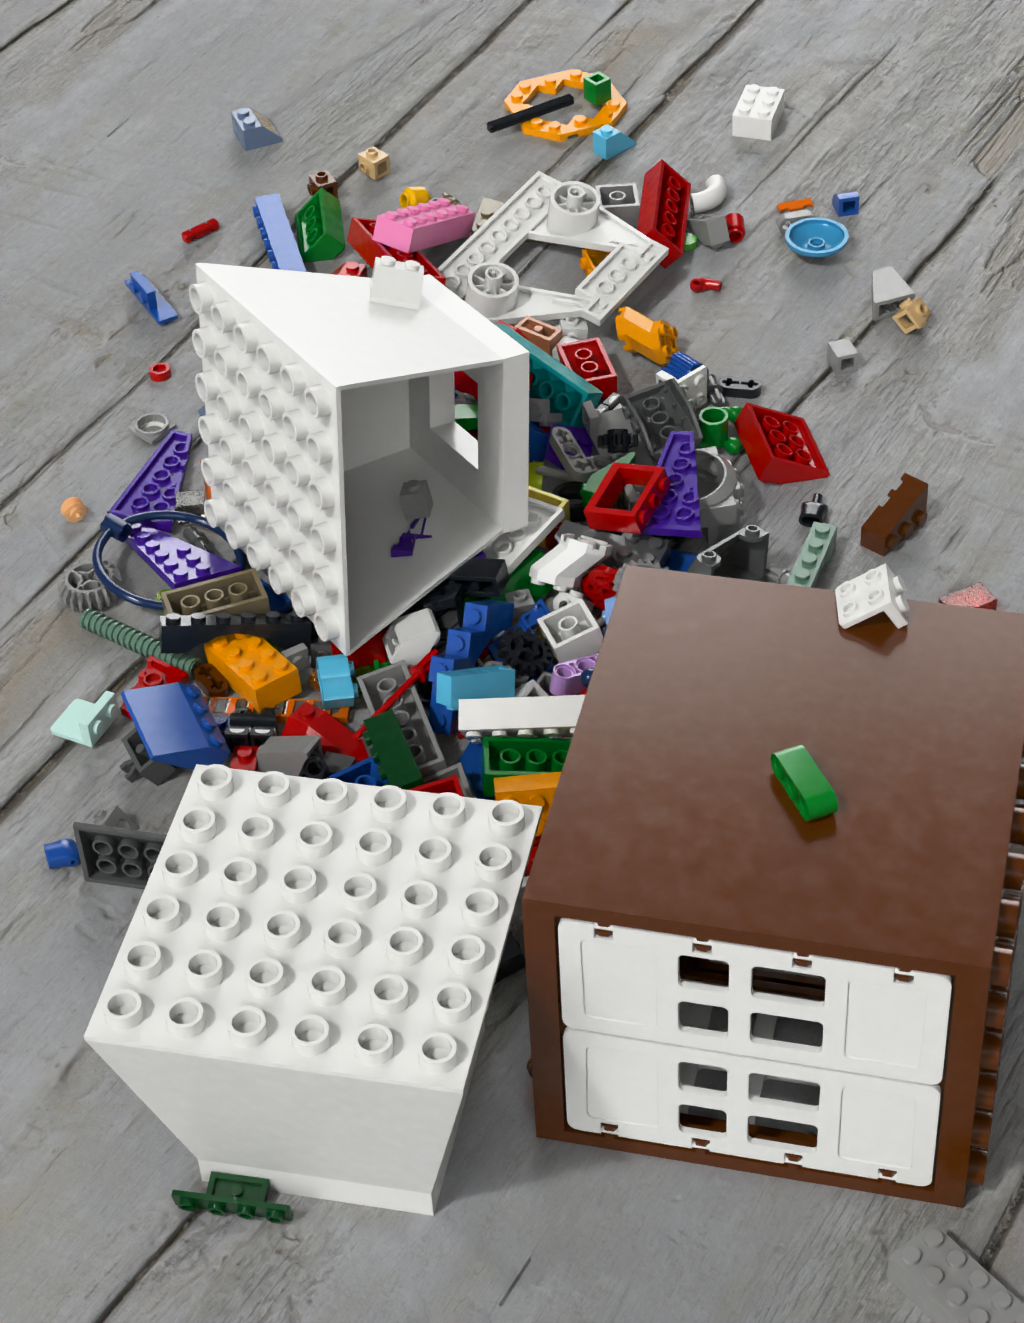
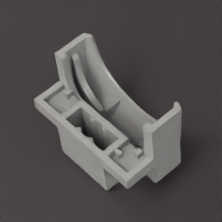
[661,446,744,546]

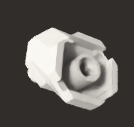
[529,533,613,592]

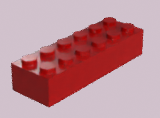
[637,159,691,269]

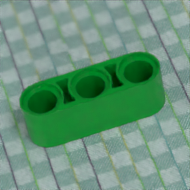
[770,745,838,822]

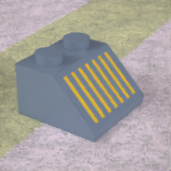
[231,107,283,151]

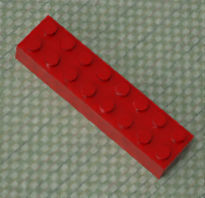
[347,217,446,286]

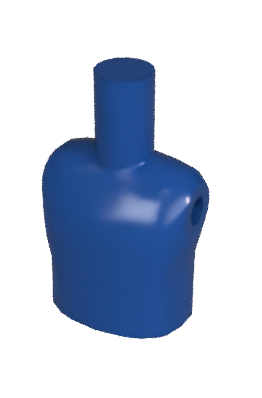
[44,839,80,869]

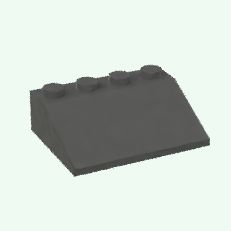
[73,822,167,890]

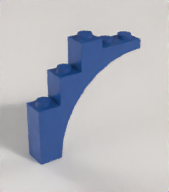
[428,599,514,735]

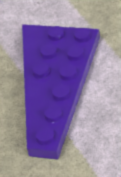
[125,523,242,590]

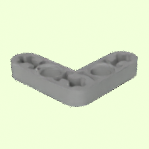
[549,427,626,481]

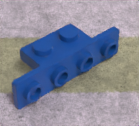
[125,270,178,325]

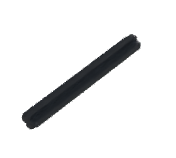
[487,94,574,133]

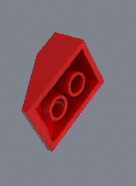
[556,337,617,400]

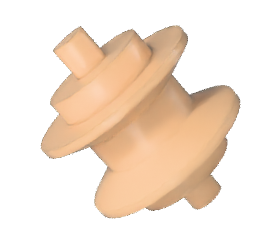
[61,497,87,523]

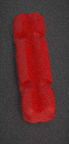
[181,218,219,243]

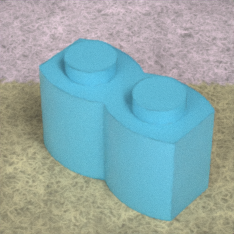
[316,654,358,710]

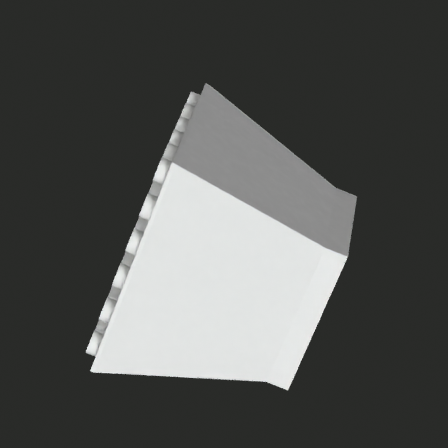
[189,263,530,656]
[84,764,543,1216]

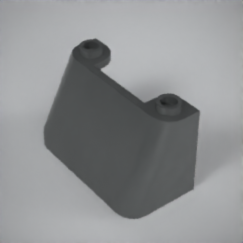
[686,525,770,582]

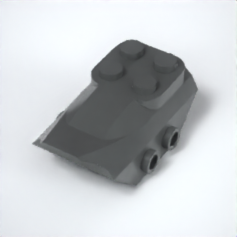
[618,378,703,463]
[555,520,671,582]

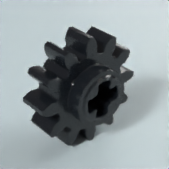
[597,428,638,454]

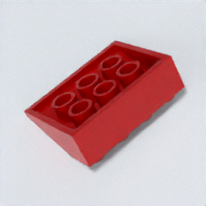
[734,402,830,485]

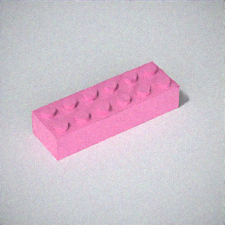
[372,198,475,253]

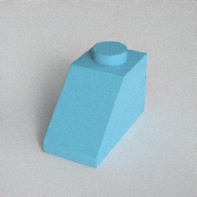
[593,124,636,160]

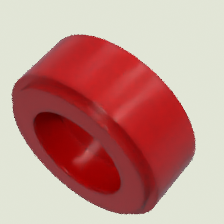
[149,362,172,382]

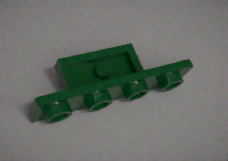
[171,1171,293,1223]

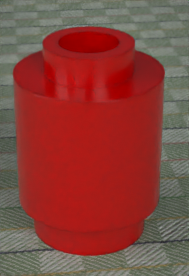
[725,213,745,243]

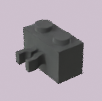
[120,727,177,786]

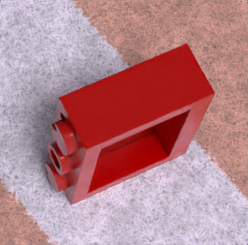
[583,462,670,534]

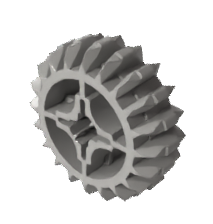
[57,559,123,613]

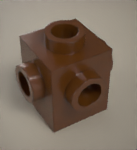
[307,170,338,199]

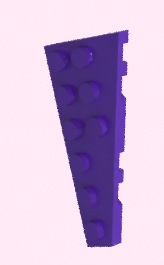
[108,430,193,533]
[641,431,702,538]

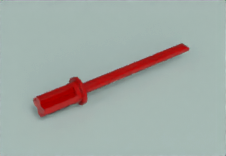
[352,649,440,740]

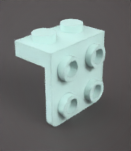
[50,690,119,747]

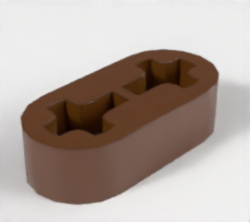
[194,663,230,697]

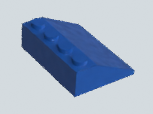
[121,682,230,770]

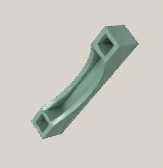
[786,522,837,588]

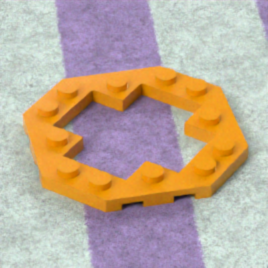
[504,70,627,142]

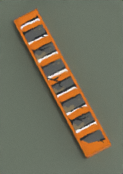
[204,697,351,724]

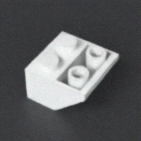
[382,608,441,670]

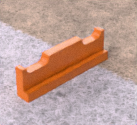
[777,198,814,213]

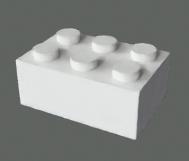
[732,84,785,141]

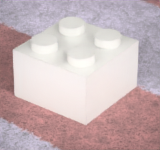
[537,598,603,663]

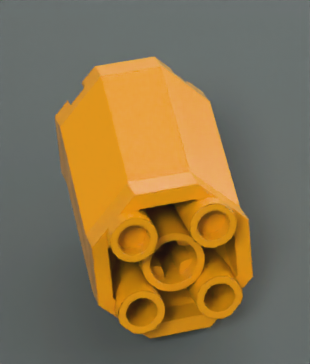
[615,306,680,367]

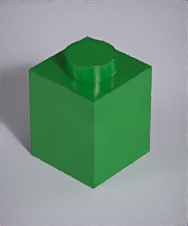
[583,71,611,106]

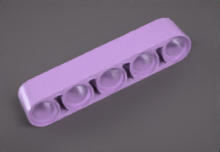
[549,653,599,696]

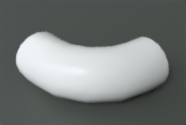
[690,175,727,214]

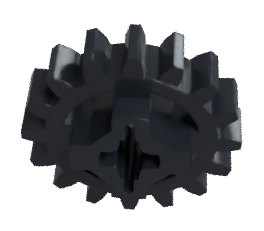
[497,627,553,677]

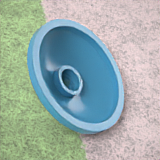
[785,217,849,258]

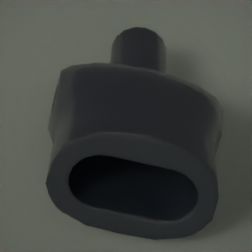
[799,493,828,527]

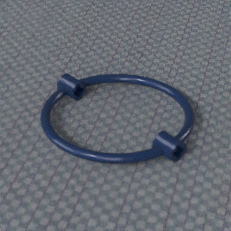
[92,510,246,611]

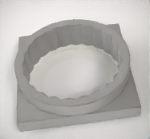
[129,412,176,445]

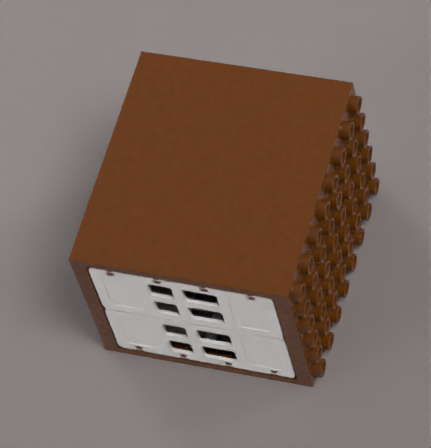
[522,565,1024,1208]

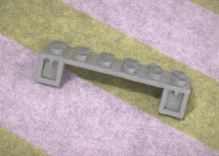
[582,401,654,511]

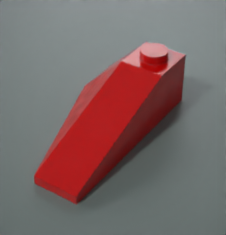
[281,701,369,763]

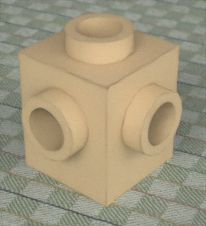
[358,146,390,180]
[892,296,932,334]

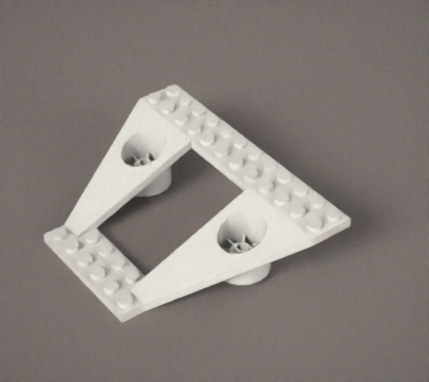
[438,171,669,326]

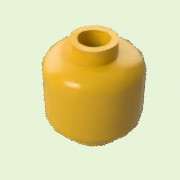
[399,186,431,209]

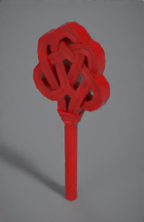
[580,565,619,610]

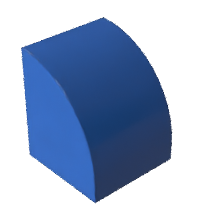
[832,191,859,217]

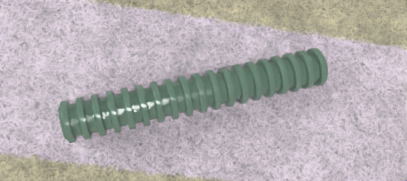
[79,608,202,678]

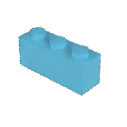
[436,665,515,710]

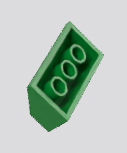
[295,188,346,263]

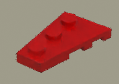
[120,655,189,720]

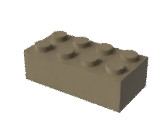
[160,568,270,616]

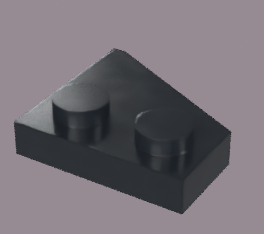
[402,583,465,616]

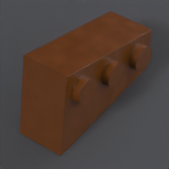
[860,473,928,557]

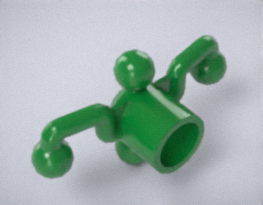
[697,406,742,455]

